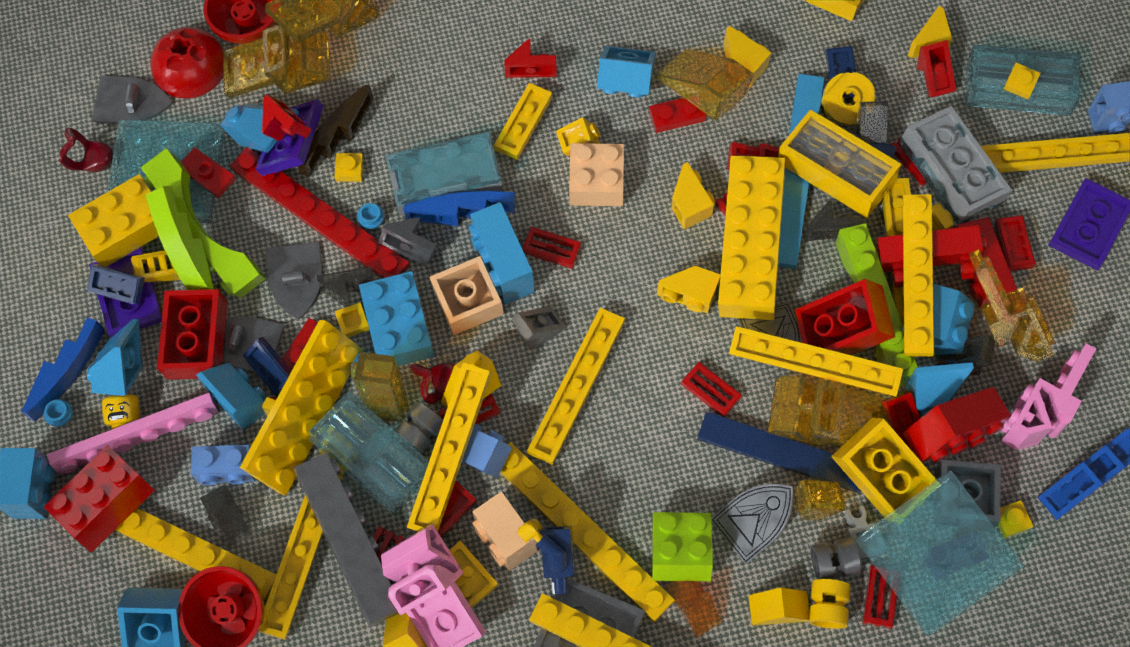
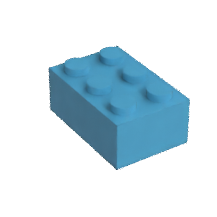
[468,202,535,304]
[359,271,435,371]

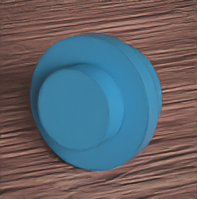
[357,203,384,229]
[44,399,73,427]

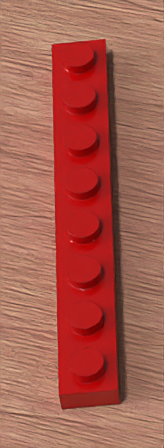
[230,147,410,279]

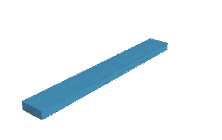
[778,74,824,269]

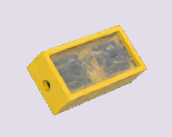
[778,109,901,218]

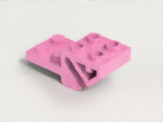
[1001,343,1096,450]
[381,524,486,647]

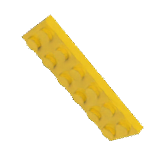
[240,320,363,495]

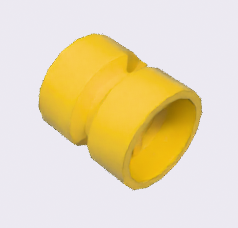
[809,579,851,629]

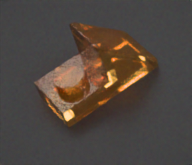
[666,581,722,638]

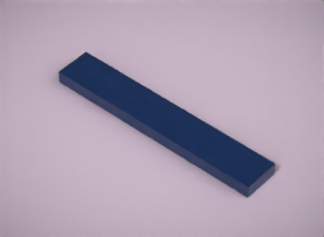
[697,412,862,494]

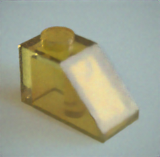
[795,480,846,521]

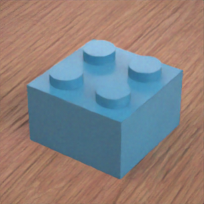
[0,448,56,519]

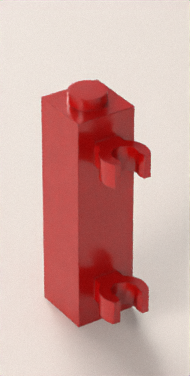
[877,225,987,288]

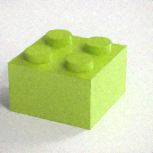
[652,512,713,582]

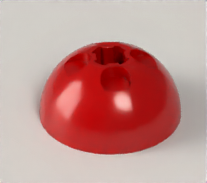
[203,0,280,44]
[150,27,227,99]
[178,566,265,647]

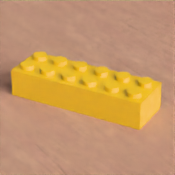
[718,156,785,320]

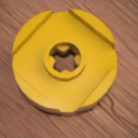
[821,72,876,126]

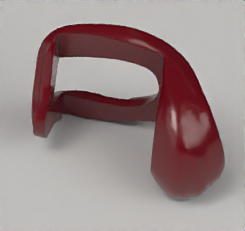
[59,127,113,172]
[410,363,456,404]

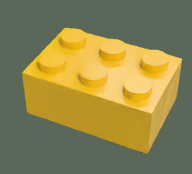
[68,174,159,267]
[831,418,940,524]

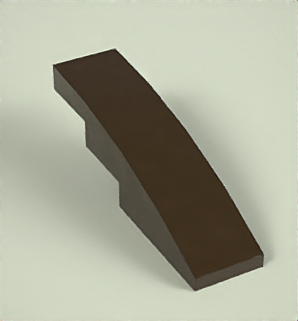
[298,84,374,177]

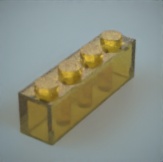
[351,352,407,422]

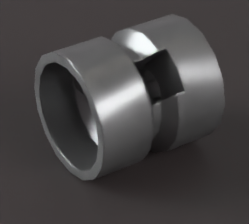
[392,402,443,456]
[810,537,861,580]

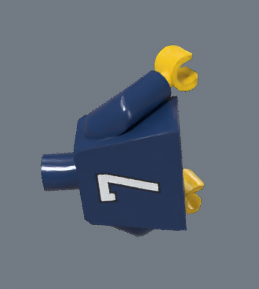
[517,518,575,594]

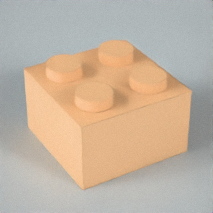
[569,143,624,206]
[430,256,504,336]
[472,491,537,571]

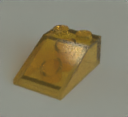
[655,49,754,121]

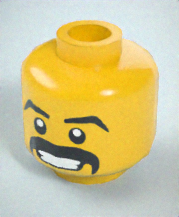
[102,392,140,430]

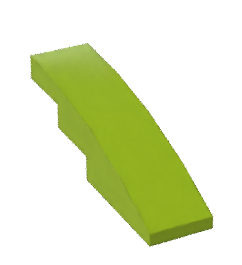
[145,186,214,290]

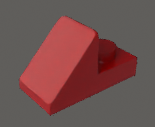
[504,38,557,78]
[916,39,956,98]
[262,94,312,141]

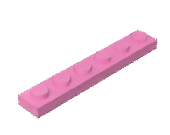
[47,393,219,474]

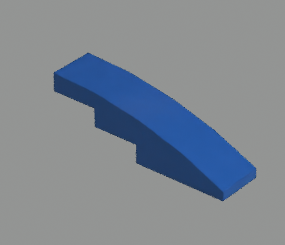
[403,191,516,227]
[21,318,105,422]
[1037,428,1130,520]

